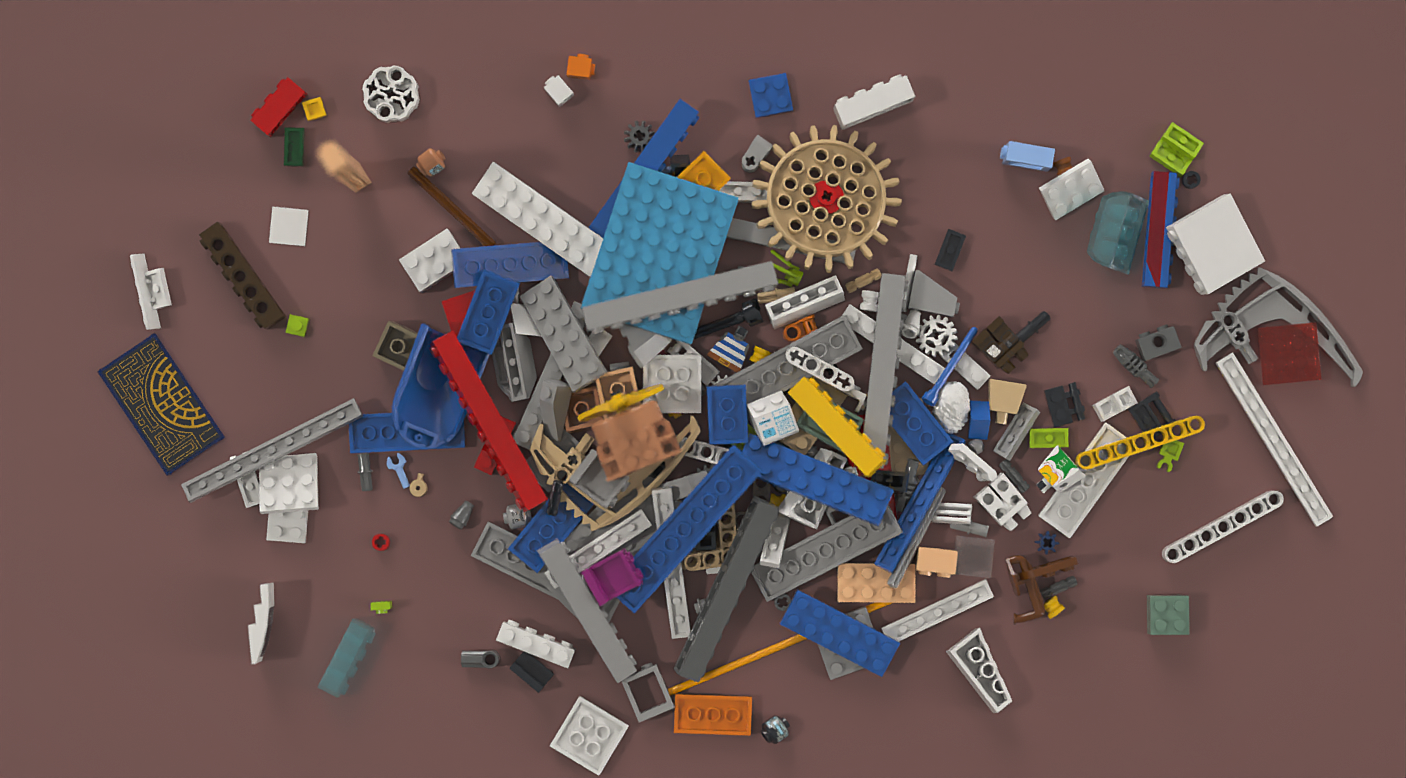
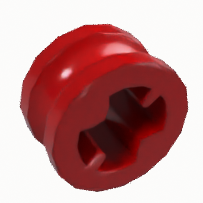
[372,534,390,551]

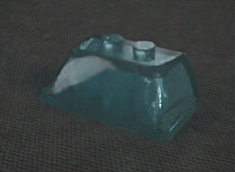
[1087,191,1149,274]

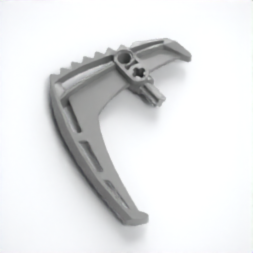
[1194,267,1363,387]

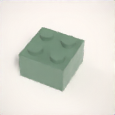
[1147,595,1189,635]

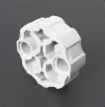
[362,65,420,123]

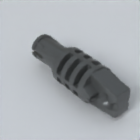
[1113,344,1159,388]
[895,458,920,512]

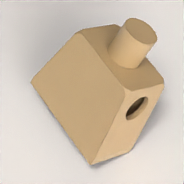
[988,379,1027,425]

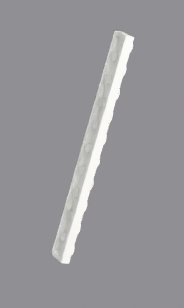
[1215,353,1333,527]

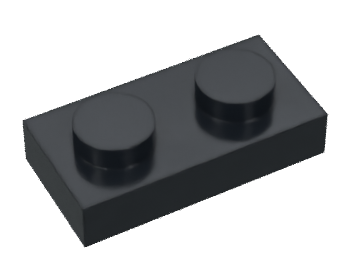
[934,229,966,272]

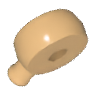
[409,473,427,497]

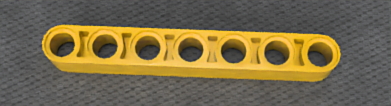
[1075,416,1205,470]

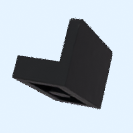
[509,651,554,693]

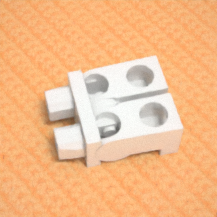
[974,473,1031,531]

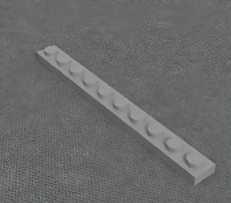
[181,398,363,503]

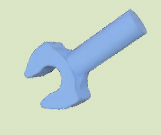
[387,453,410,489]

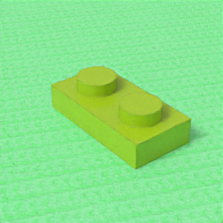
[1029,428,1069,448]

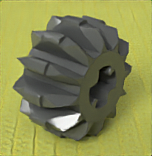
[624,120,656,153]

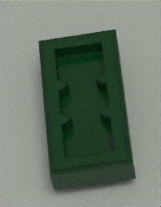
[284,127,305,167]

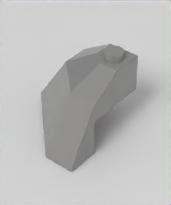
[619,323,672,368]

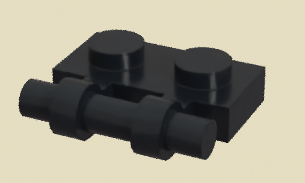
[1044,382,1086,427]

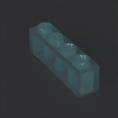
[318,618,376,698]

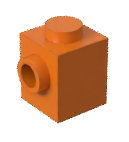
[566,54,595,80]

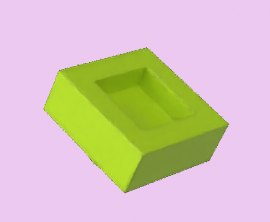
[285,314,309,337]
[371,601,392,614]

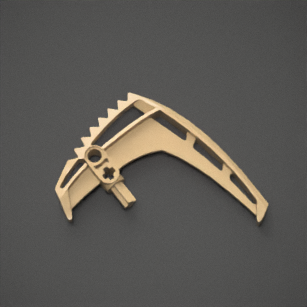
[530,416,701,531]

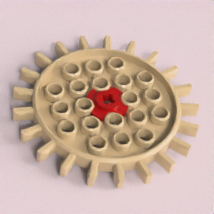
[751,125,902,273]

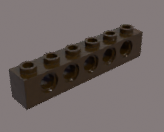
[199,221,286,330]

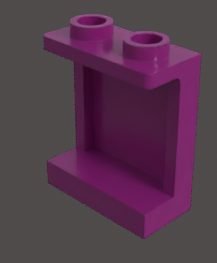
[581,548,644,606]

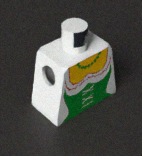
[1036,445,1085,493]

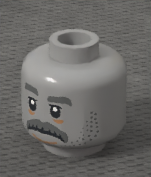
[503,504,532,529]

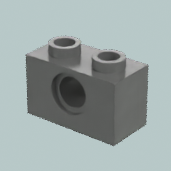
[1135,324,1182,361]

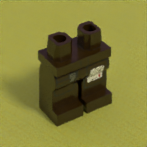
[971,316,1029,374]

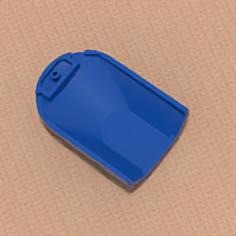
[392,323,490,449]

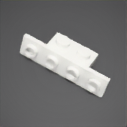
[130,254,172,330]

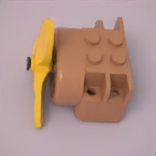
[577,384,682,482]

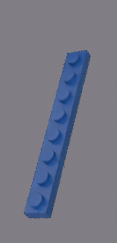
[874,433,966,574]

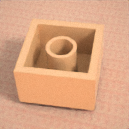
[914,546,958,578]

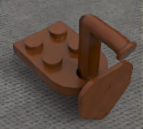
[1005,555,1078,625]

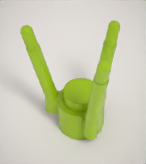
[770,250,804,287]

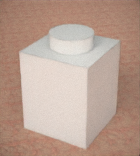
[544,75,574,107]

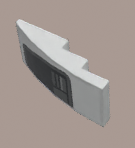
[248,583,274,664]

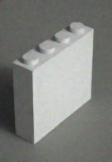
[1166,193,1265,295]

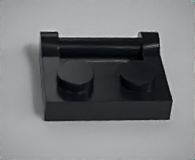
[1128,391,1176,439]

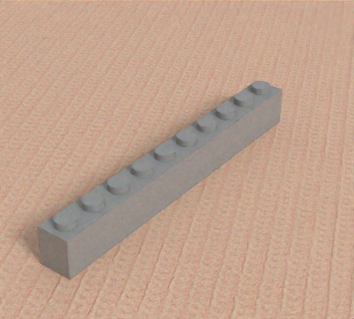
[582,261,778,334]
[863,273,908,468]

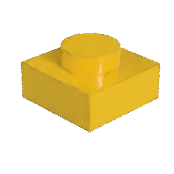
[302,97,327,121]

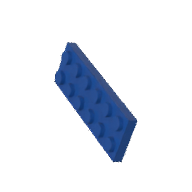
[451,242,569,288]
[349,413,466,453]
[507,476,594,573]
[780,589,900,677]

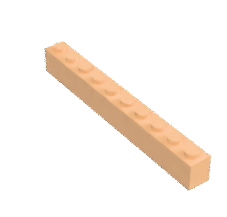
[317,142,372,193]

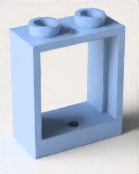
[1000,141,1055,172]

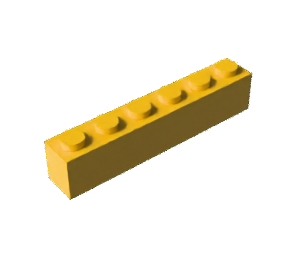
[788,376,887,477]

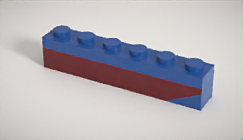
[1142,171,1179,289]

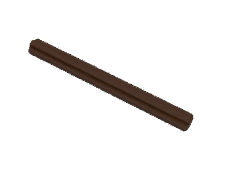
[408,166,496,246]

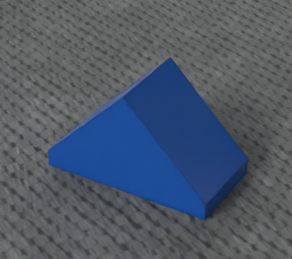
[968,401,990,440]

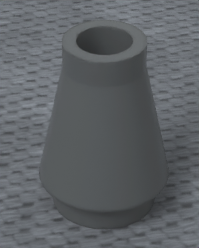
[449,500,475,530]

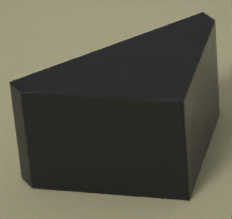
[871,470,910,494]

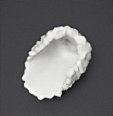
[933,381,970,434]

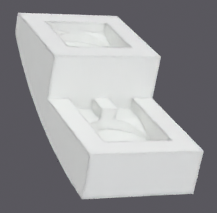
[1092,386,1138,422]

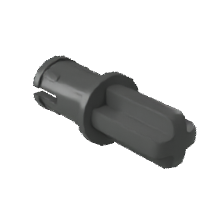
[357,453,373,491]

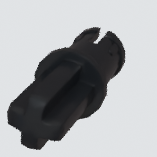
[1015,311,1051,343]

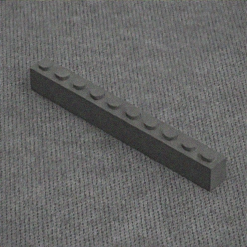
[674,496,779,683]

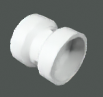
[860,290,879,312]

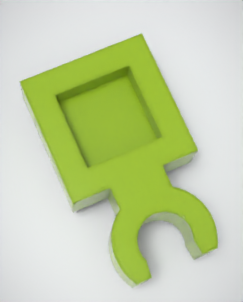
[1157,440,1184,472]

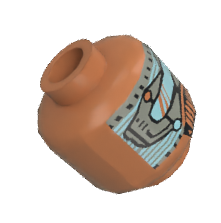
[416,148,446,177]

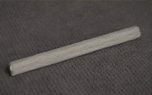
[887,487,946,588]

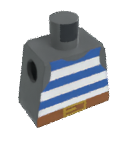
[707,326,749,373]

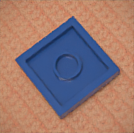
[748,73,793,118]

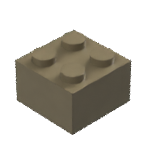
[372,321,418,371]

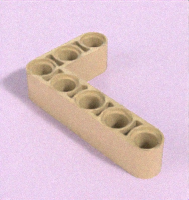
[681,503,736,571]

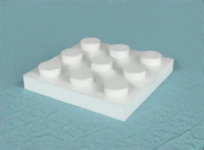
[643,355,701,413]
[259,453,319,514]
[550,696,629,775]

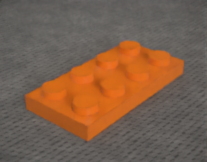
[674,694,752,736]

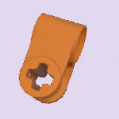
[783,314,818,342]

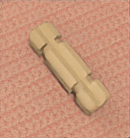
[845,268,881,293]

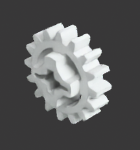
[916,315,958,357]

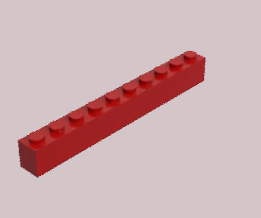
[430,331,548,512]

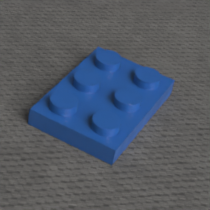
[707,384,748,445]

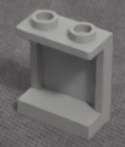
[569,449,630,509]

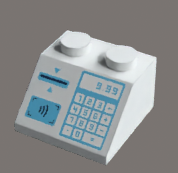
[747,391,799,446]

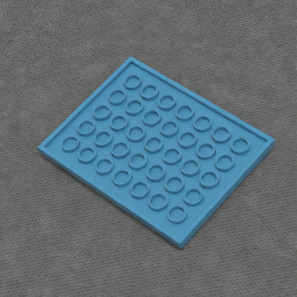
[580,162,739,345]

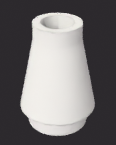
[902,309,921,339]

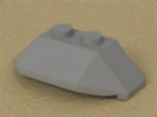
[492,322,537,402]

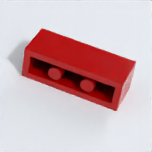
[250,77,308,137]

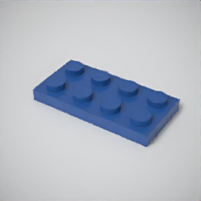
[457,269,520,355]
[890,381,954,465]

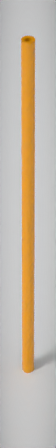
[668,602,892,696]

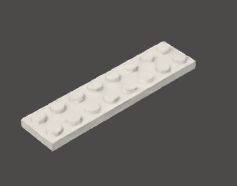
[472,162,603,277]

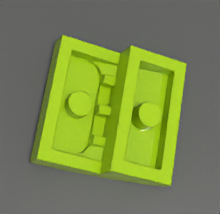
[1149,122,1204,177]

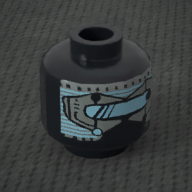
[760,715,790,744]

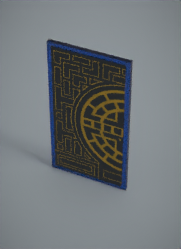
[97,333,225,476]

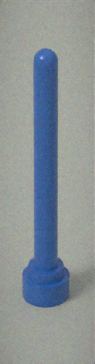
[921,327,978,407]

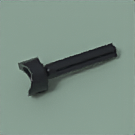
[693,299,764,339]

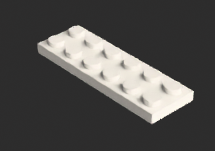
[1038,422,1137,538]

